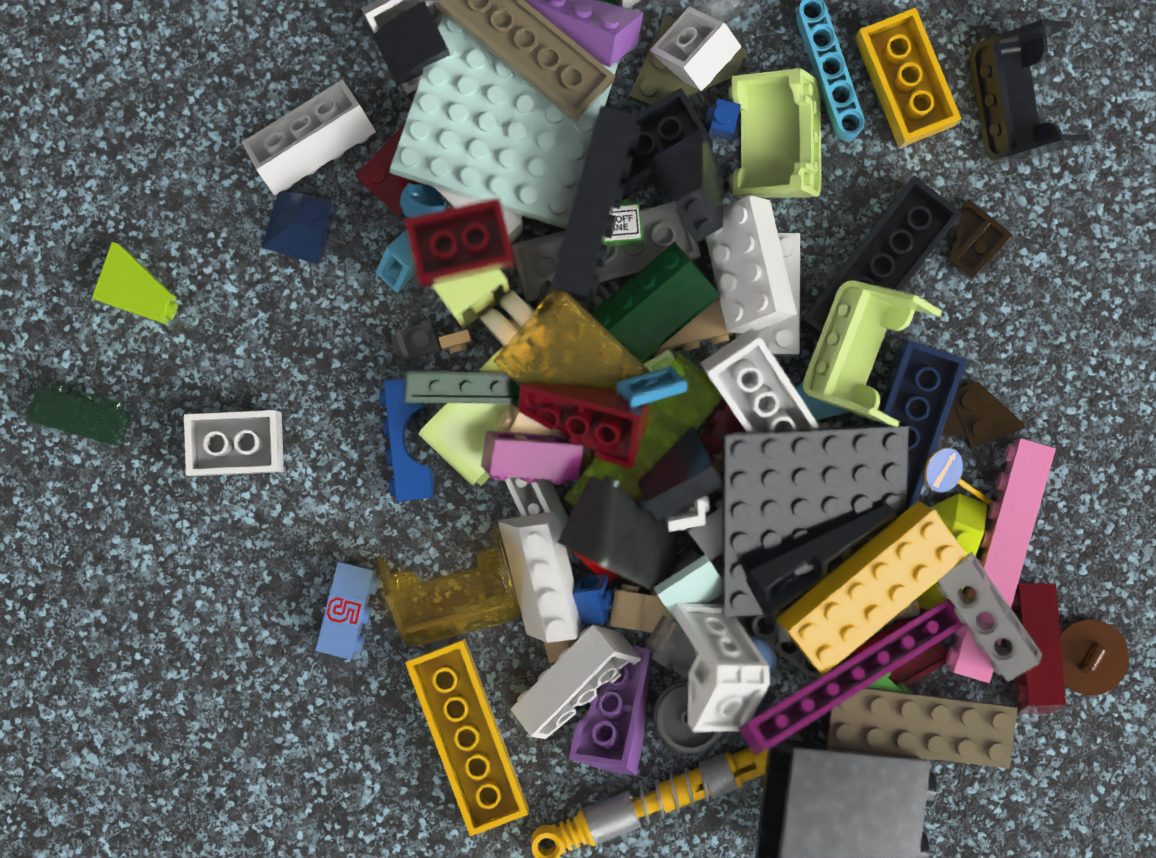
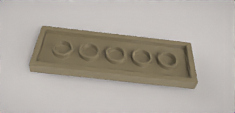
[436,0,615,122]
[826,688,1018,769]

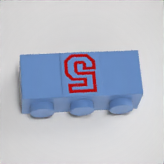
[315,561,380,660]

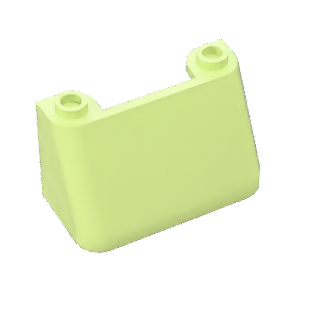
[729,68,821,198]
[418,347,529,486]

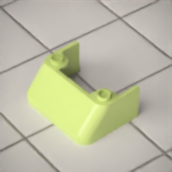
[803,280,941,427]

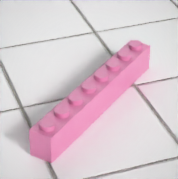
[946,438,1056,683]

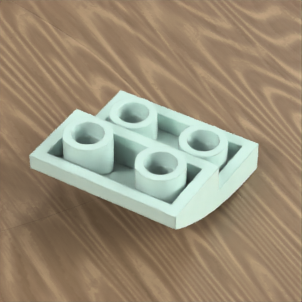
[654,554,722,623]

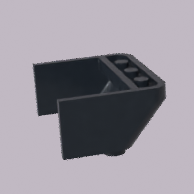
[970,19,1090,160]

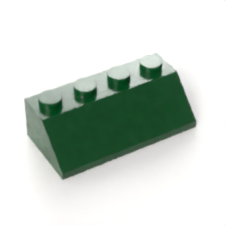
[582,241,721,374]

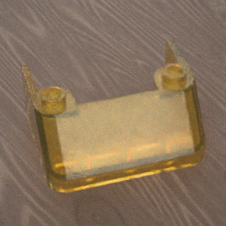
[378,527,520,646]

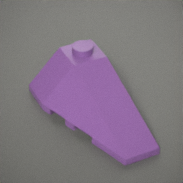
[569,646,653,776]

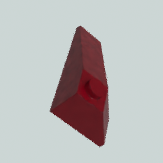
[518,382,650,469]

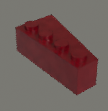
[1011,583,1066,714]

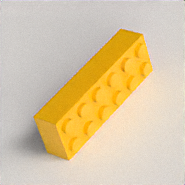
[776,501,967,676]
[405,638,529,837]

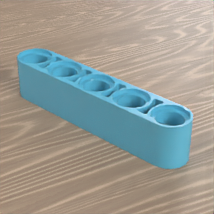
[796,0,865,141]

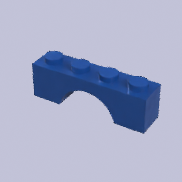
[380,379,435,502]

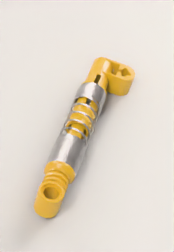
[531,739,785,858]

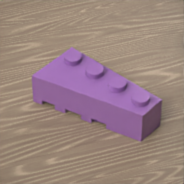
[525,0,643,67]

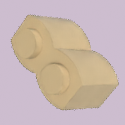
[608,584,673,635]

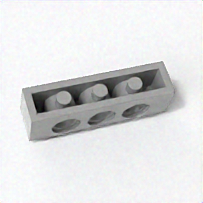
[937,551,1042,682]

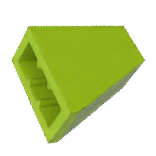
[92,242,178,325]

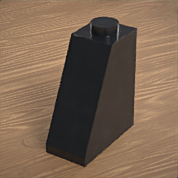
[637,426,724,521]

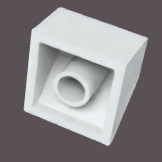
[650,6,741,91]

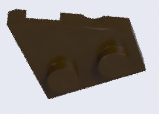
[949,198,1013,282]

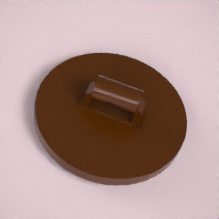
[1060,619,1129,695]

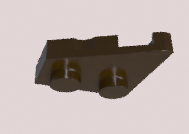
[953,382,1026,449]

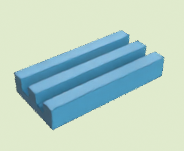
[617,367,687,408]

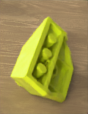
[916,493,987,610]

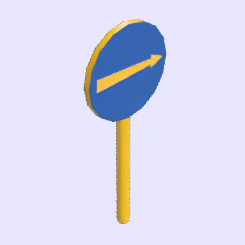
[924,447,992,506]

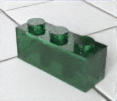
[27,382,132,447]

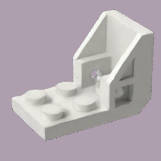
[672,603,770,732]

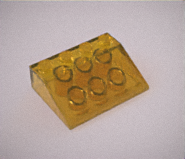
[493,290,651,390]

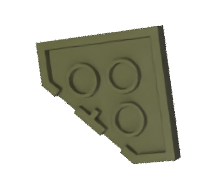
[629,15,747,106]

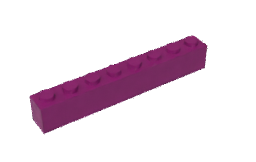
[738,599,966,755]

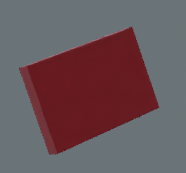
[846,607,948,687]

